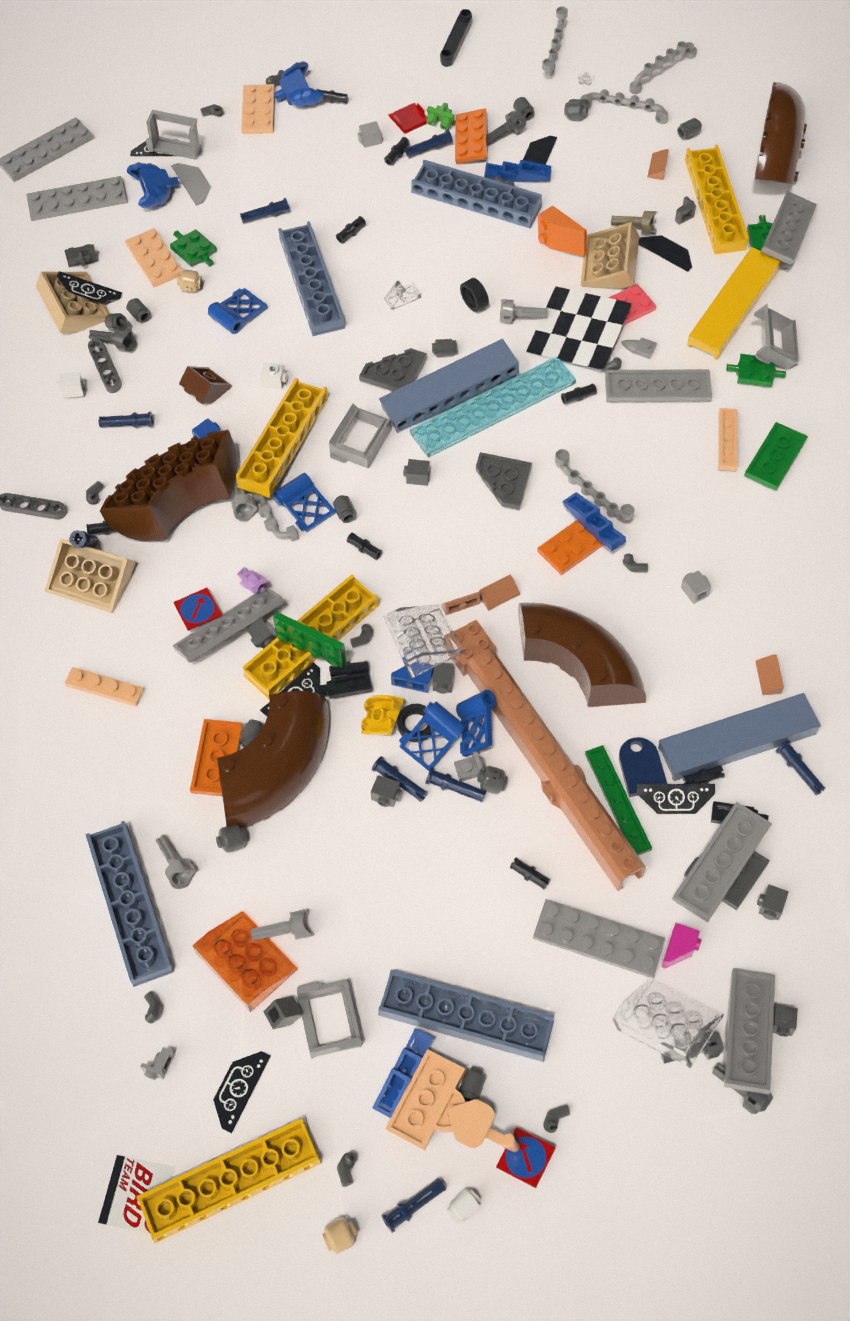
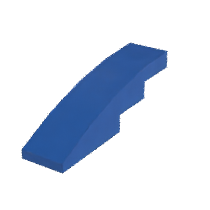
[484,160,551,182]
[562,492,626,551]
[372,1028,435,1118]

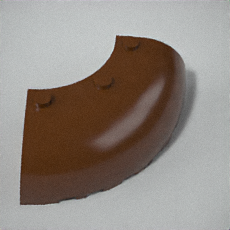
[754,81,807,185]
[100,430,237,541]
[518,602,646,707]
[217,691,329,828]

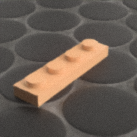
[718,408,737,471]
[65,667,144,707]

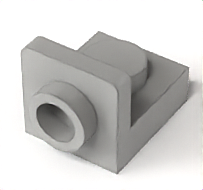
[454,751,485,781]
[140,1047,174,1080]

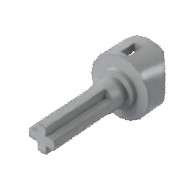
[499,299,547,323]
[231,480,257,522]
[156,835,195,889]
[250,909,311,941]

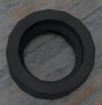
[460,277,489,312]
[398,703,431,743]

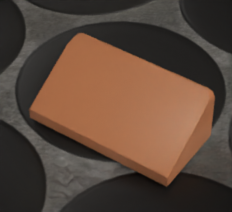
[647,149,669,180]
[479,574,520,611]
[441,592,481,615]
[755,654,784,696]

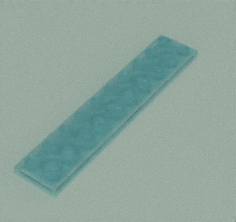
[410,356,576,458]

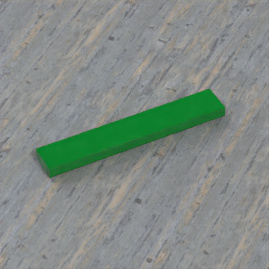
[585,745,652,855]

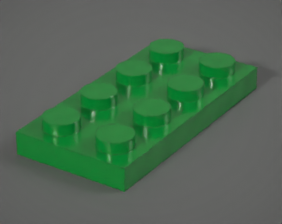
[744,422,808,491]
[273,612,347,668]

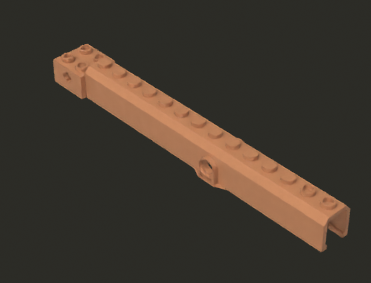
[444,620,646,891]

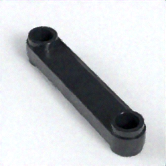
[440,9,472,67]

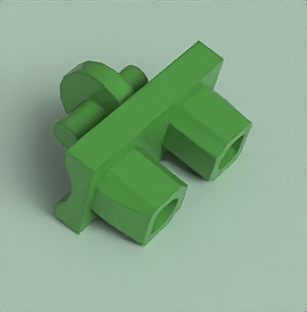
[426,103,456,130]

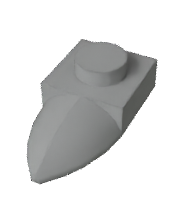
[621,337,657,359]

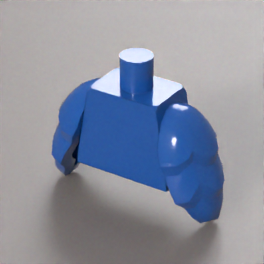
[273,61,324,108]
[126,162,179,209]

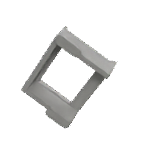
[146,109,201,160]
[754,303,799,370]
[329,403,392,468]
[297,980,362,1059]

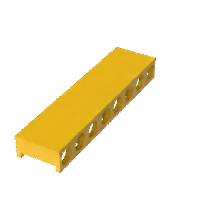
[684,144,749,254]
[687,247,781,360]
[236,378,328,498]
[243,574,380,699]
[136,1118,322,1243]

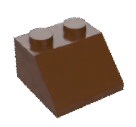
[179,366,232,404]

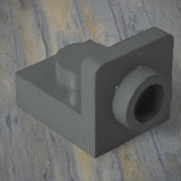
[675,196,696,225]

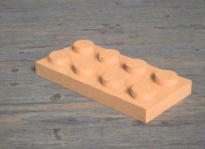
[241,84,275,134]
[125,228,182,288]

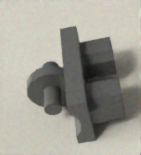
[64,244,98,267]

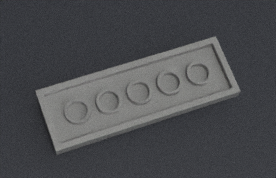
[0,117,94,182]
[26,176,127,221]
[761,191,817,265]
[605,369,712,402]
[172,586,284,662]
[672,802,772,922]
[533,899,666,979]
[724,968,775,1095]

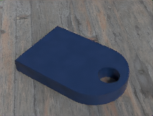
[618,737,668,797]

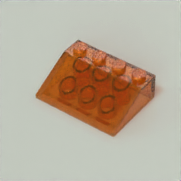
[192,911,298,1012]

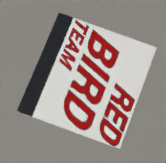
[98,1155,175,1234]

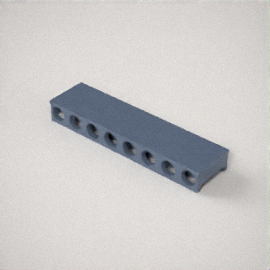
[411,159,542,229]
[278,221,345,337]
[379,338,519,433]
[658,693,821,782]
[85,820,174,987]
[378,970,554,1062]

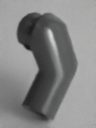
[200,104,223,116]
[598,357,622,372]
[622,553,648,573]
[336,1152,357,1187]

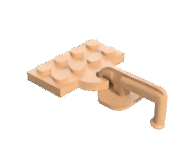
[385,1049,519,1152]

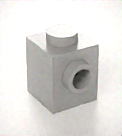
[357,121,382,148]
[681,570,711,604]

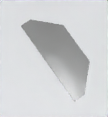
[171,163,211,205]

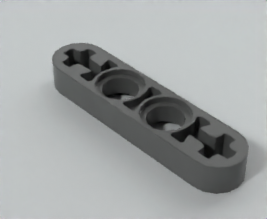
[88,339,121,393]
[0,493,67,520]

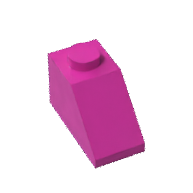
[661,923,702,969]

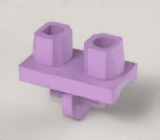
[237,567,268,594]

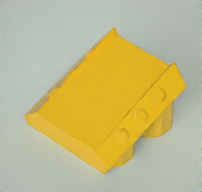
[361,695,405,735]

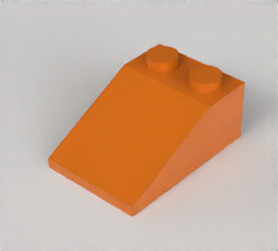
[538,205,587,257]

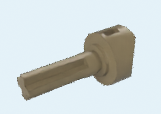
[611,211,658,234]

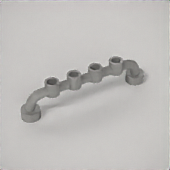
[542,6,568,75]
[629,41,697,95]
[580,89,669,124]
[555,449,635,521]
[252,493,298,541]

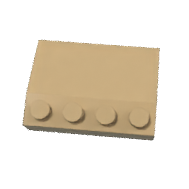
[580,222,639,289]
[36,271,110,333]
[45,538,136,613]

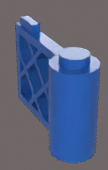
[208,288,268,334]
[273,472,336,532]
[456,690,496,757]
[399,701,466,771]

